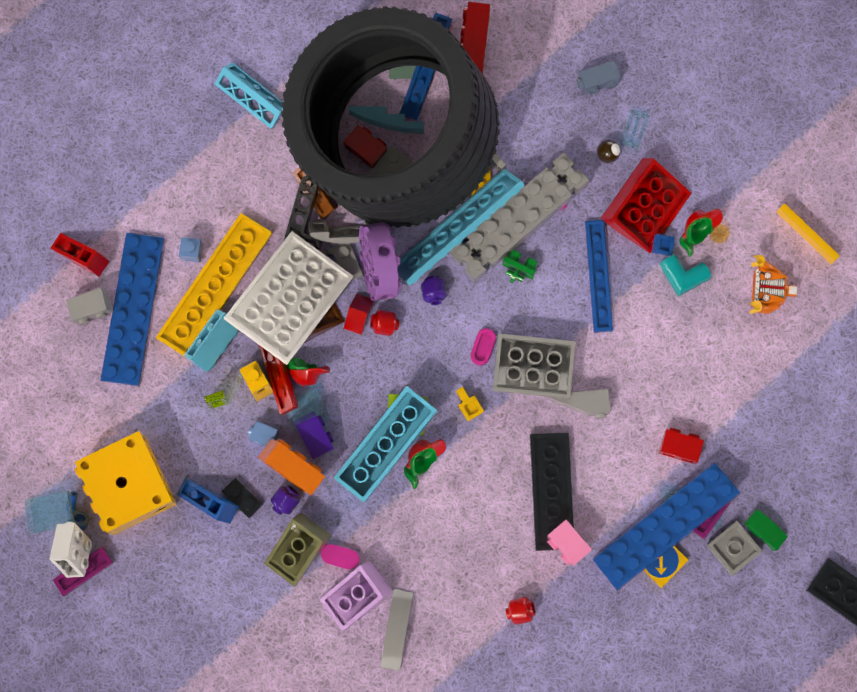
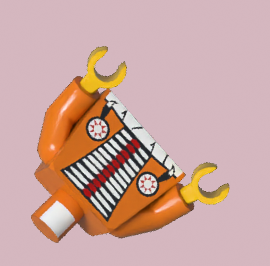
[749,255,797,314]

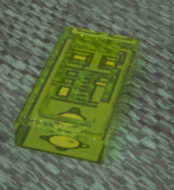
[204,390,229,409]

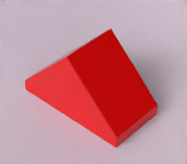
[343,293,374,335]

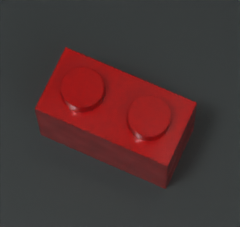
[343,125,387,169]
[658,428,704,465]

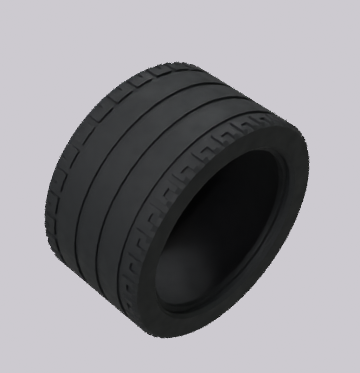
[281,6,500,228]

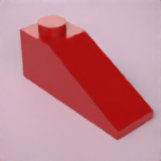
[50,233,110,277]

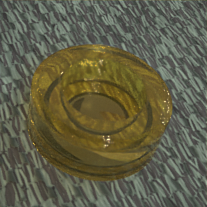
[710,224,729,244]

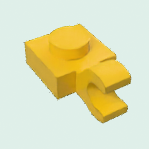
[456,387,484,422]

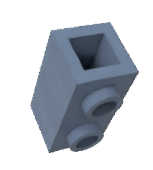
[576,60,621,95]

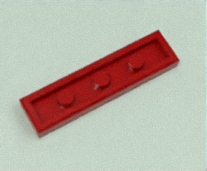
[258,344,298,415]

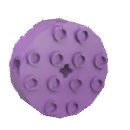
[359,222,402,301]

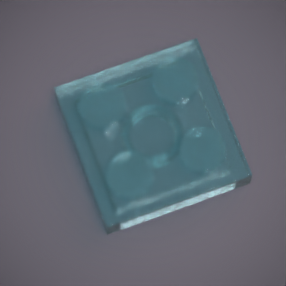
[287,385,331,435]

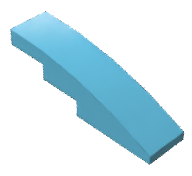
[349,106,424,134]

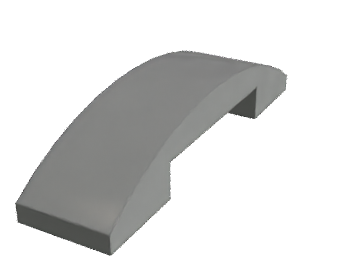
[308,220,372,244]
[380,589,413,671]

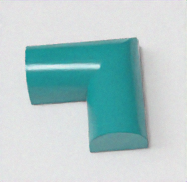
[659,254,712,297]

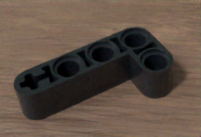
[284,176,323,250]

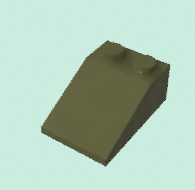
[264,513,332,587]

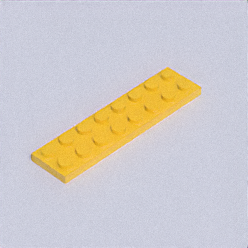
[155,213,273,358]

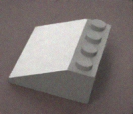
[493,334,576,399]

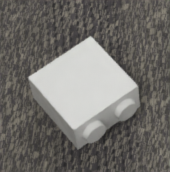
[50,522,92,578]

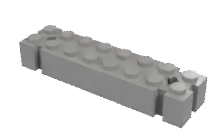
[449,153,589,283]

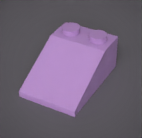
[320,562,393,631]

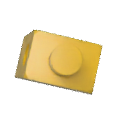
[239,361,273,402]

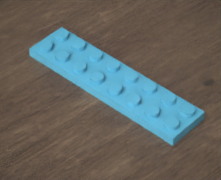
[398,169,525,286]

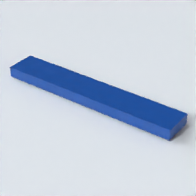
[399,12,452,121]
[585,220,613,333]

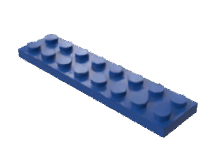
[100,233,164,387]
[592,463,740,591]

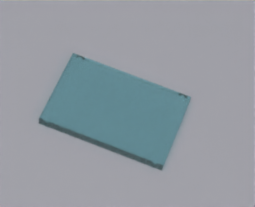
[25,490,73,535]

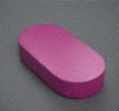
[471,328,496,366]
[321,544,359,570]

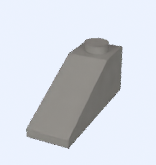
[549,389,611,419]

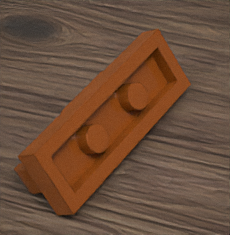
[293,167,338,219]

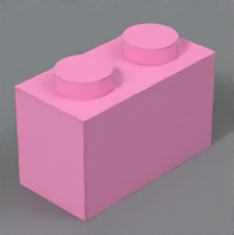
[547,520,592,566]

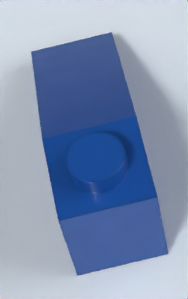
[177,477,239,524]

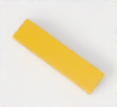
[777,204,839,265]

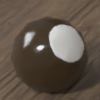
[597,140,620,163]

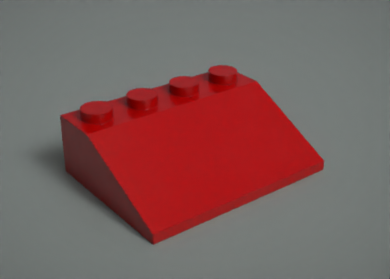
[601,158,692,253]

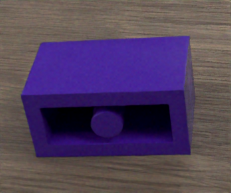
[294,411,334,459]

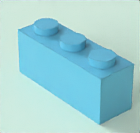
[184,309,238,372]

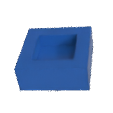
[652,234,675,256]

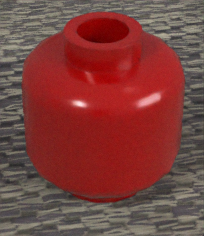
[370,310,399,336]
[505,597,536,625]

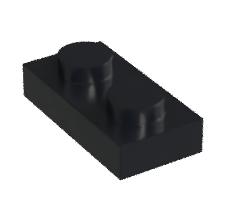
[221,478,263,519]

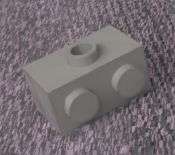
[66,288,113,325]

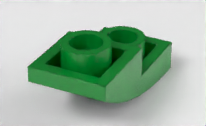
[744,509,788,551]

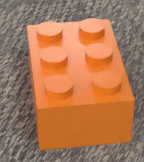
[257,439,325,496]

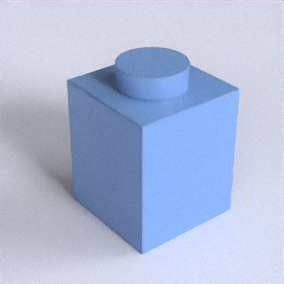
[179,237,203,263]
[248,421,279,447]

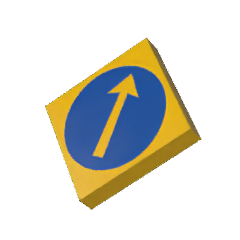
[644,546,688,588]

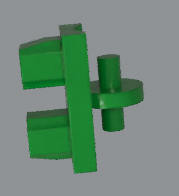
[502,250,537,284]

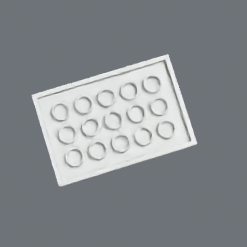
[224,231,354,365]

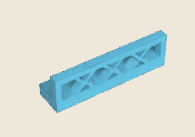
[215,63,283,129]

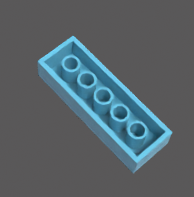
[334,386,438,503]

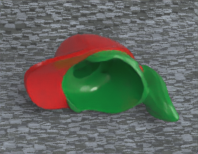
[679,209,723,257]
[285,357,330,387]
[404,439,446,489]

